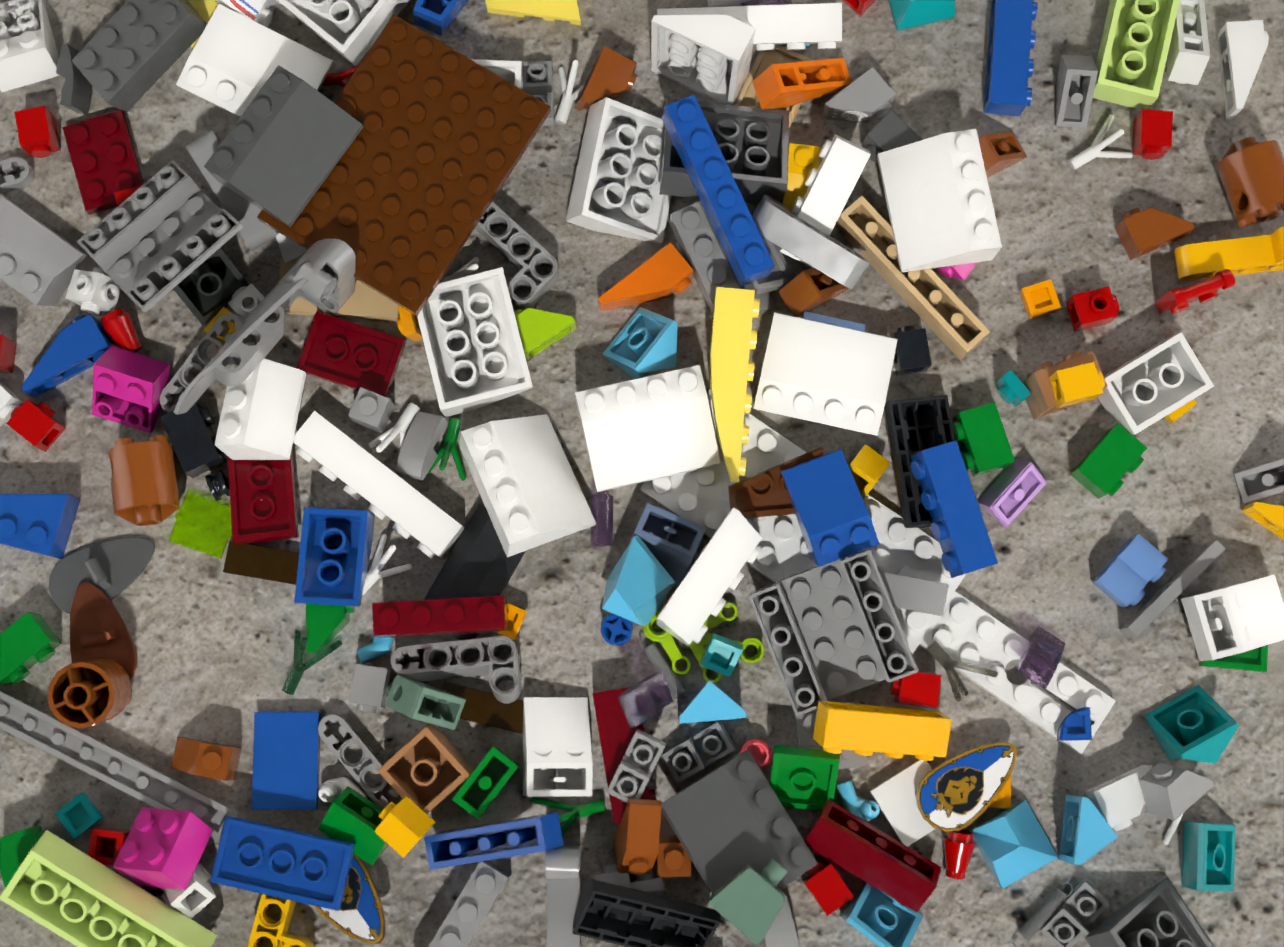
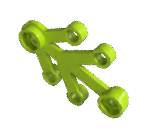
[643,602,764,683]

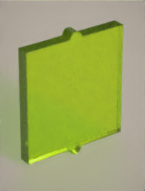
[168,492,232,559]

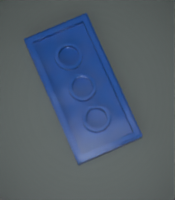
[210,816,356,911]

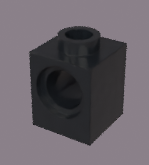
[891,325,932,376]

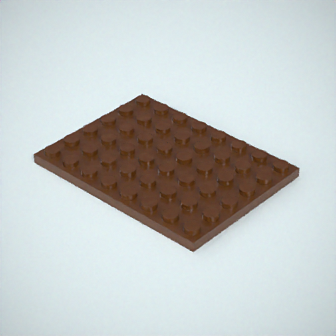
[257,15,551,316]

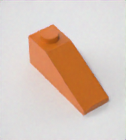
[752,58,852,110]
[597,242,694,311]

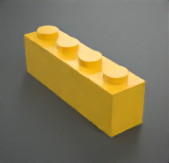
[813,701,952,761]

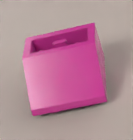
[92,345,170,433]

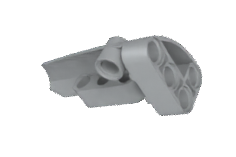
[173,239,356,415]

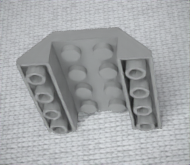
[77,160,243,313]
[748,549,919,716]

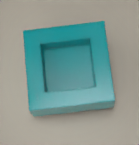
[995,370,1031,407]
[701,633,743,677]
[55,792,104,839]

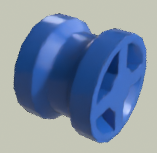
[601,613,633,646]

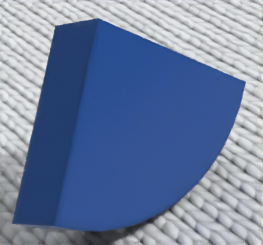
[1057,707,1092,741]

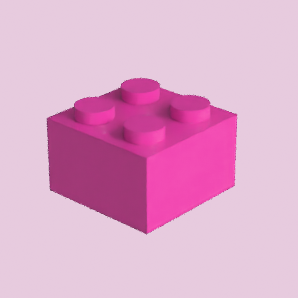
[113,808,213,891]

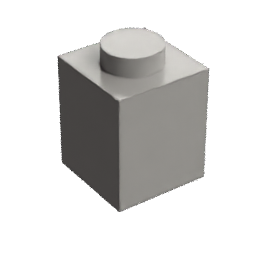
[348,387,395,434]
[349,664,392,713]

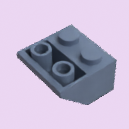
[631,503,706,589]

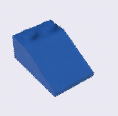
[780,449,879,567]
[294,507,374,607]

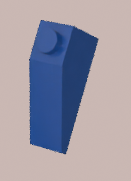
[21,314,113,398]

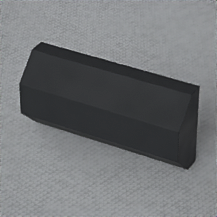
[885,395,955,528]
[424,504,526,640]
[572,878,721,947]

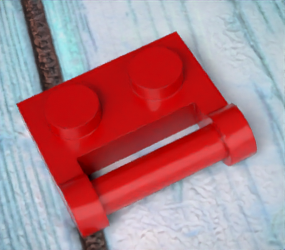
[1155,269,1235,314]

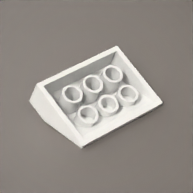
[278,0,409,66]
[176,4,333,117]
[651,15,756,105]
[566,97,672,244]
[877,129,1002,272]
[417,267,533,417]
[753,312,898,436]
[575,365,721,492]
[460,414,596,557]
[657,507,763,646]

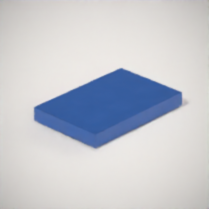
[252,712,321,810]

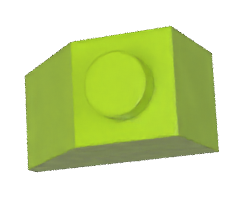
[514,308,577,361]

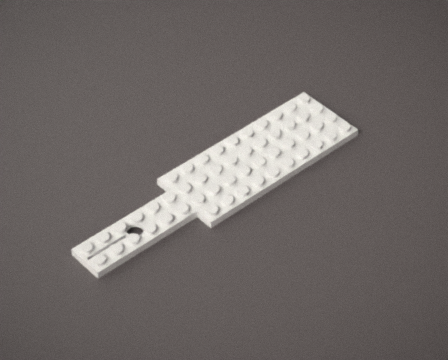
[640,388,1116,754]

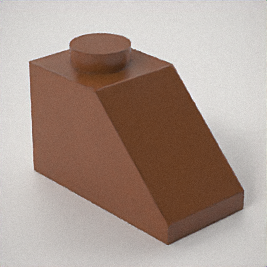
[575,46,637,111]
[979,131,1027,178]
[1115,207,1195,260]
[778,268,849,317]
[171,737,242,781]
[614,799,662,875]
[657,810,691,878]

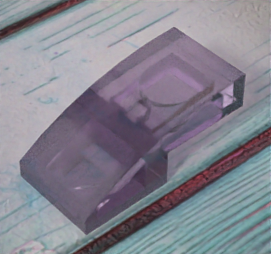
[1017,626,1065,690]
[618,672,674,728]

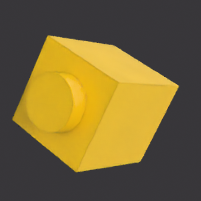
[1049,362,1104,408]
[849,444,891,500]
[374,796,435,858]

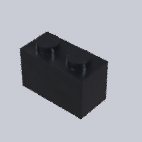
[160,402,227,478]

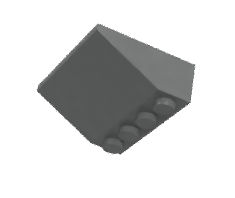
[204,65,364,228]
[659,98,789,204]
[661,750,818,921]
[1085,878,1213,947]

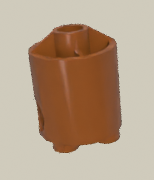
[1216,137,1284,228]
[108,436,180,526]
[47,657,132,728]

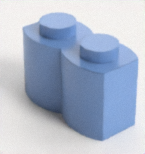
[1092,533,1168,608]

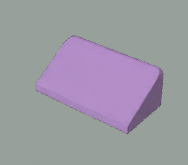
[978,457,1047,527]

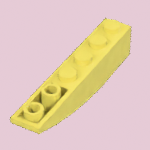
[710,287,760,482]

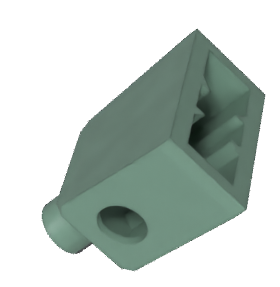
[386,675,466,730]
[708,858,788,946]

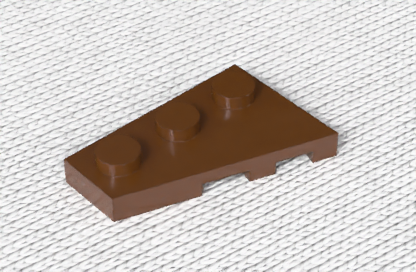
[728,447,823,518]

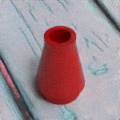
[101,308,143,353]
[943,829,976,879]

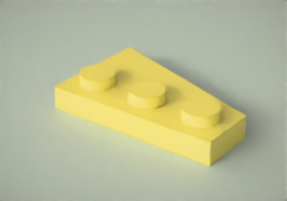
[485,0,581,25]

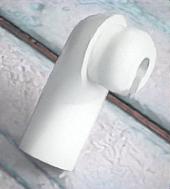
[318,777,368,803]

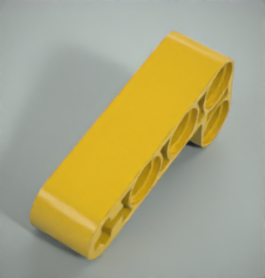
[1174,226,1284,281]
[248,894,315,947]

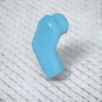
[357,636,395,664]
[836,780,880,821]

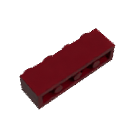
[372,596,508,638]
[592,687,656,824]
[804,799,942,912]

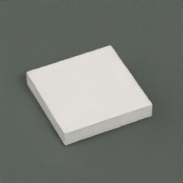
[869,759,936,847]

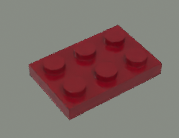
[62,110,144,215]
[296,312,406,397]
[228,446,299,545]

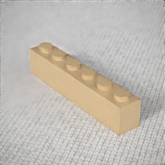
[835,196,990,361]

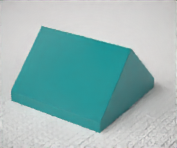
[1182,821,1236,891]

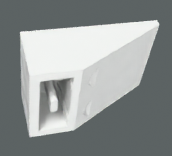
[0,0,60,92]
[1181,574,1284,661]
[522,697,593,797]

